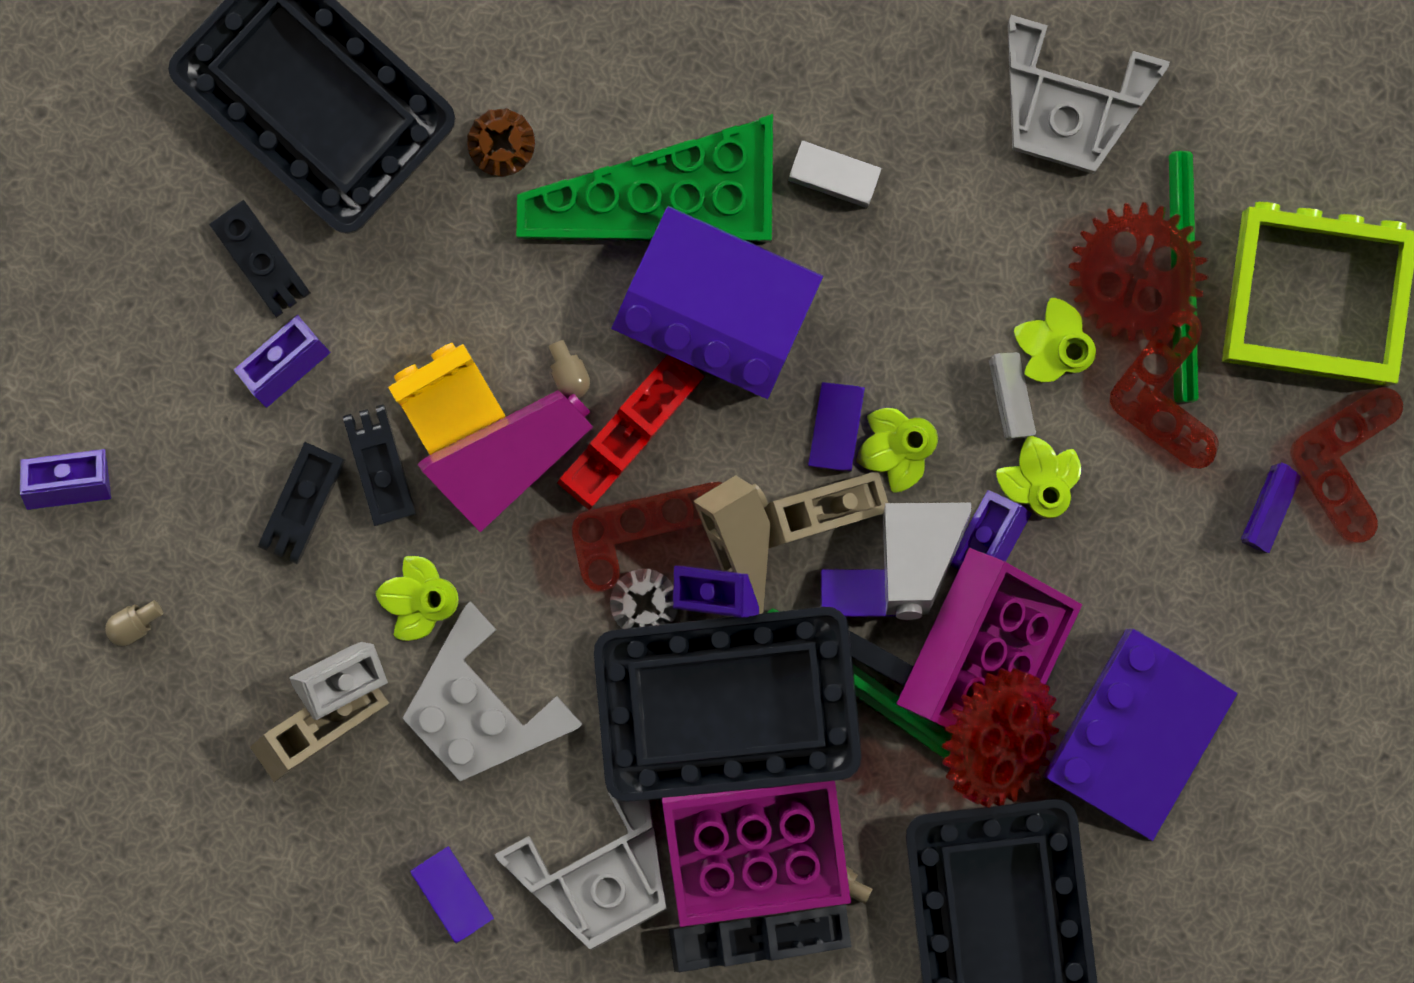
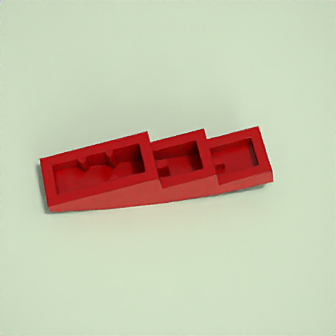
[557,355,705,511]

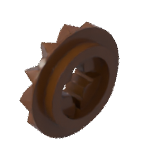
[467,108,535,176]

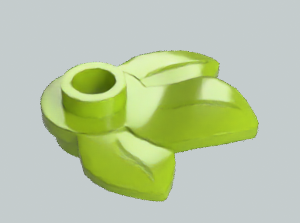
[1014,298,1096,382]
[856,408,938,493]
[996,436,1081,519]
[376,556,458,641]

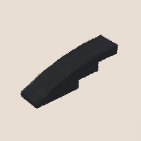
[669,904,852,973]

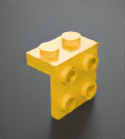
[388,343,506,455]

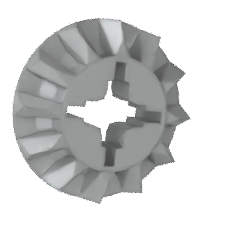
[610,569,678,629]

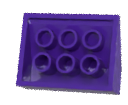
[611,206,824,400]
[1042,629,1238,841]

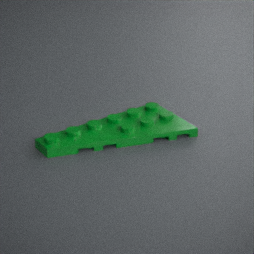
[516,114,773,243]

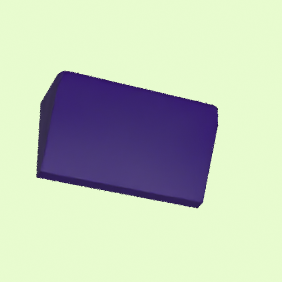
[234,315,331,408]
[808,382,865,473]
[20,449,111,510]
[1240,462,1301,553]
[951,490,1032,570]
[673,565,759,618]
[821,569,896,616]
[410,846,494,944]

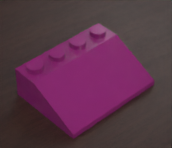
[896,548,1083,759]
[662,781,851,927]

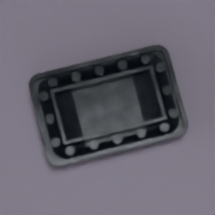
[168,0,456,234]
[594,607,862,802]
[906,799,1098,983]

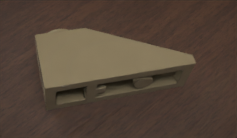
[764,471,888,549]
[693,475,770,614]
[250,688,389,782]

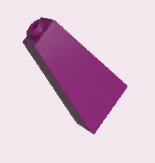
[417,390,593,532]

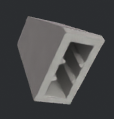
[883,503,971,620]

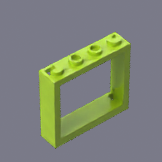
[1222,202,1414,387]

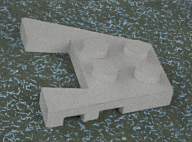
[1008,15,1170,174]
[403,601,583,781]
[495,793,667,950]

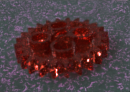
[1069,202,1209,341]
[942,668,1060,808]

